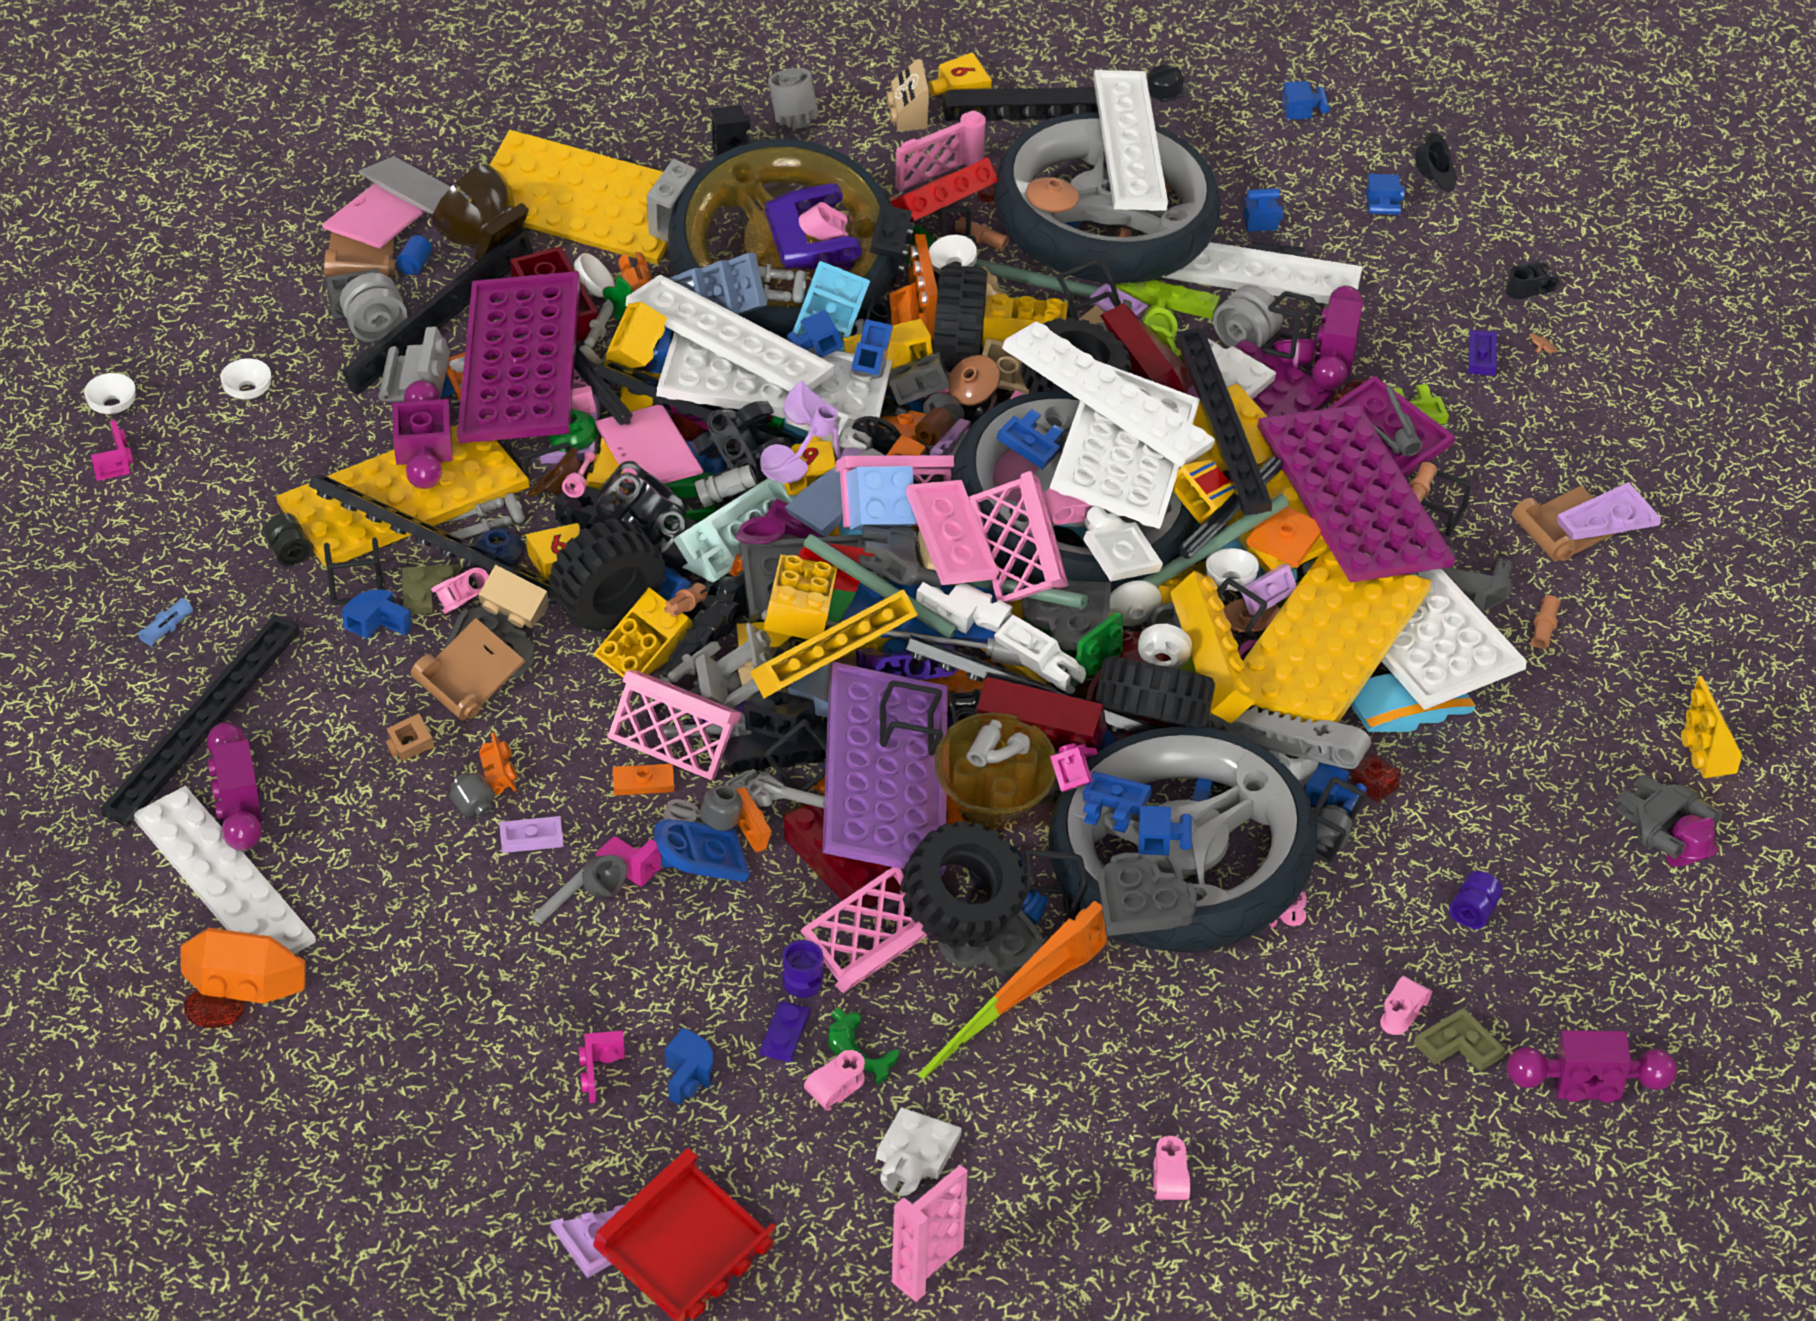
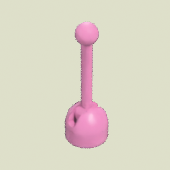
[562,451,595,498]

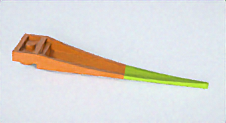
[918,901,1108,1080]

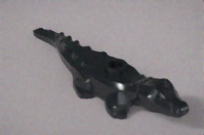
[648,570,745,718]

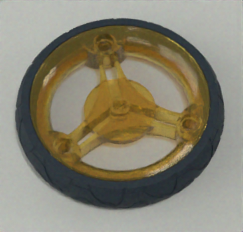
[668,139,895,341]

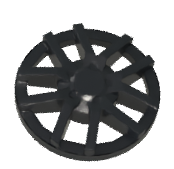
[852,416,901,456]

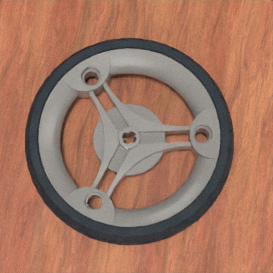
[994,113,1221,283]
[951,391,1195,592]
[1048,727,1318,952]

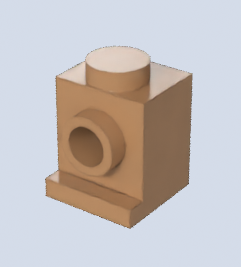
[385,713,434,761]

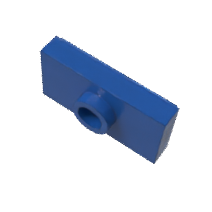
[658,566,691,601]

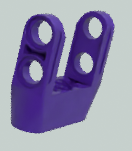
[765,183,862,269]
[856,642,958,680]

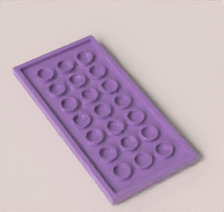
[822,662,947,877]

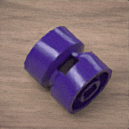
[1449,871,1503,929]
[782,940,823,998]

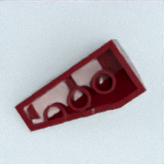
[1100,303,1193,394]

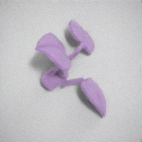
[760,381,864,483]

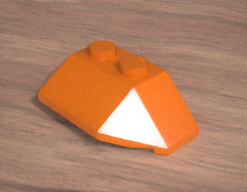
[180,928,306,1003]

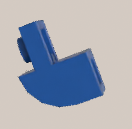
[851,319,893,378]
[341,589,412,639]
[665,1028,714,1105]

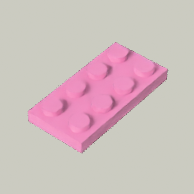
[905,480,999,585]

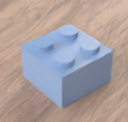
[846,466,916,530]

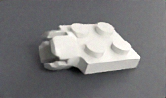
[1208,339,1277,399]
[1083,506,1163,581]
[876,1107,962,1196]

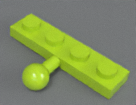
[1115,280,1220,319]

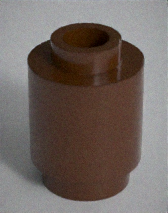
[915,407,953,446]

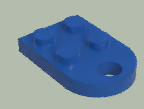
[656,820,750,882]

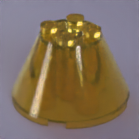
[934,713,1056,829]

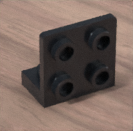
[869,204,915,284]

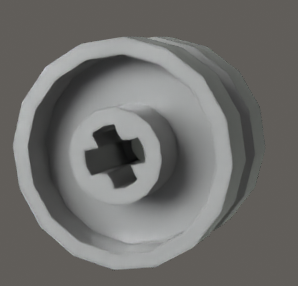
[340,273,407,342]
[1213,285,1283,348]

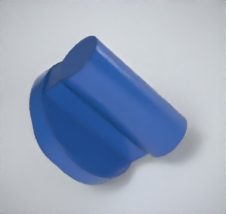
[1021,889,1048,925]

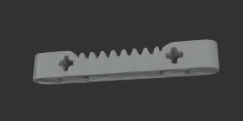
[1176,706,1371,769]

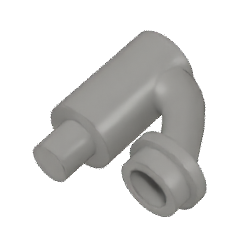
[967,720,1030,767]

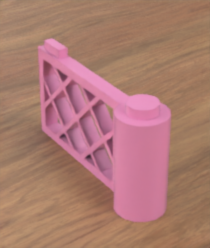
[895,111,986,191]

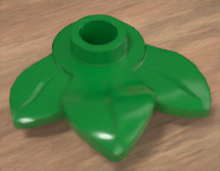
[602,276,633,321]

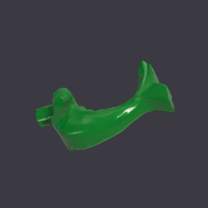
[828,1007,899,1086]

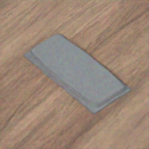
[359,156,471,214]

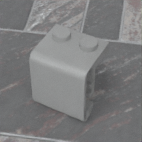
[379,327,450,402]

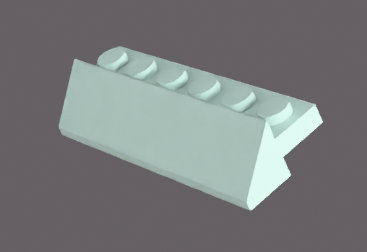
[673,477,797,582]

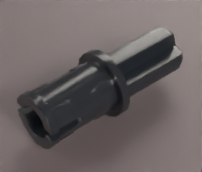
[1252,242,1305,257]

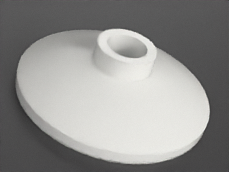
[1110,581,1162,626]

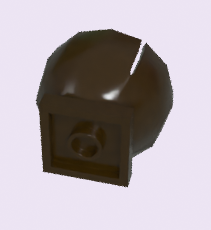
[432,164,529,261]

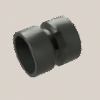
[263,513,312,567]

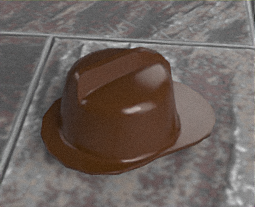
[528,447,589,497]

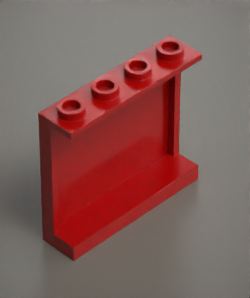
[863,157,998,235]
[593,1148,776,1321]

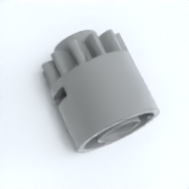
[768,68,819,129]

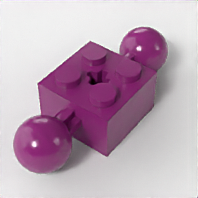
[1312,285,1363,390]
[392,380,453,489]
[207,722,262,851]
[1507,1030,1677,1103]

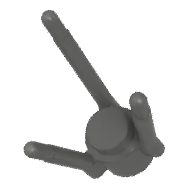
[1370,386,1423,457]

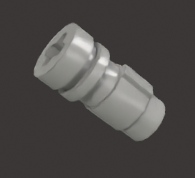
[695,464,757,508]

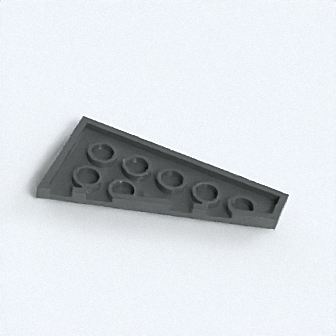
[740,534,874,622]

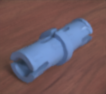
[138,598,193,646]

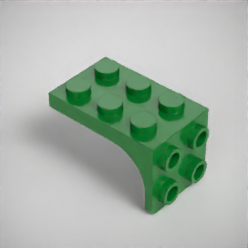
[1021,612,1123,680]

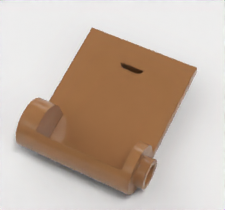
[324,231,396,277]
[1512,485,1616,562]
[411,618,525,720]

